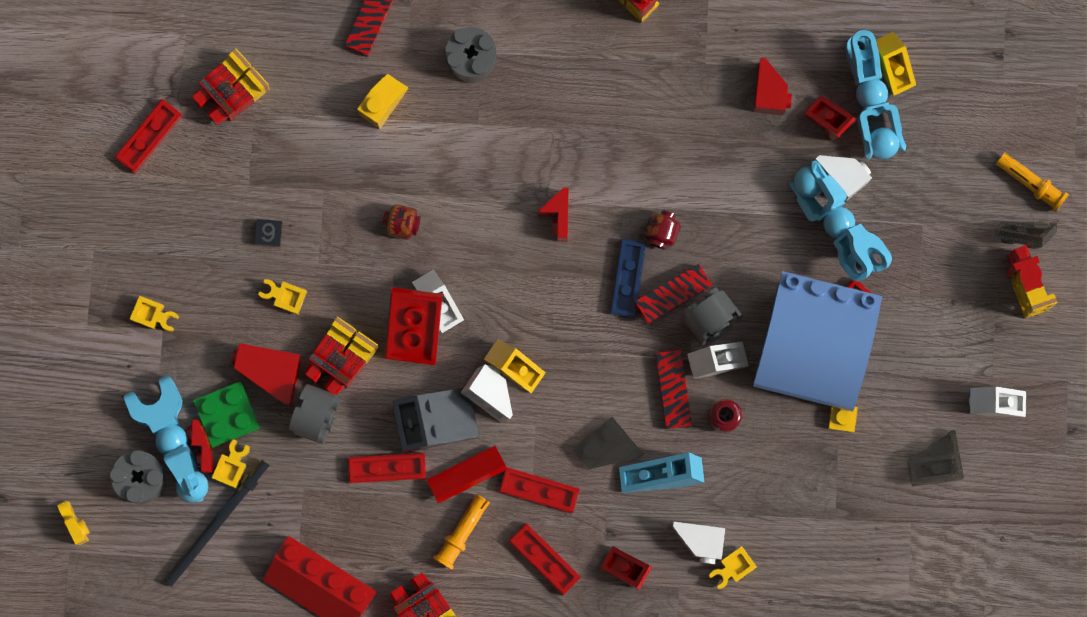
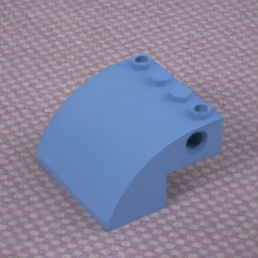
[753,271,882,412]

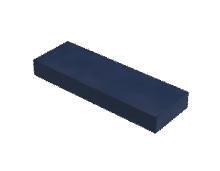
[610,239,646,318]

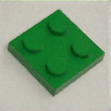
[193,381,261,448]

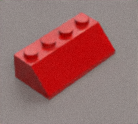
[263,536,378,617]

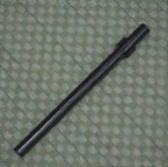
[164,460,270,587]

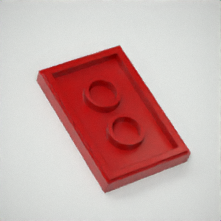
[385,287,443,365]

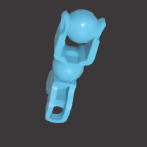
[845,30,906,160]
[789,161,892,281]
[124,375,209,503]

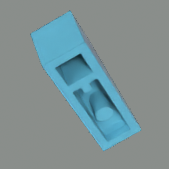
[619,452,704,493]

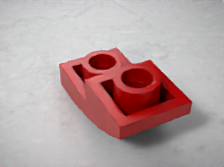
[187,420,214,473]

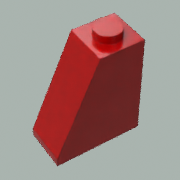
[231,343,302,407]

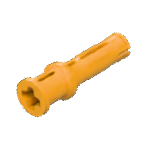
[995,152,1069,212]
[433,494,490,570]

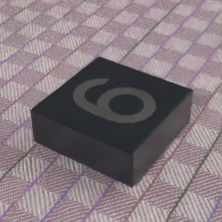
[254,219,283,247]

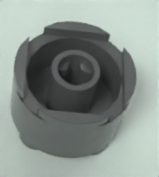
[445,27,497,83]
[683,287,743,347]
[289,384,342,444]
[110,450,167,504]

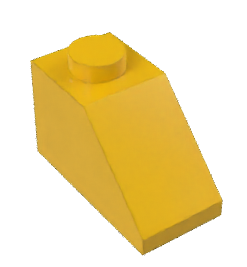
[876,32,916,96]
[357,74,409,129]
[484,339,546,393]

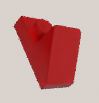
[804,95,856,141]
[538,187,569,242]
[600,546,652,590]

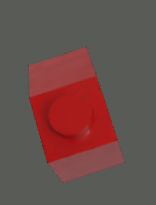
[753,57,792,115]

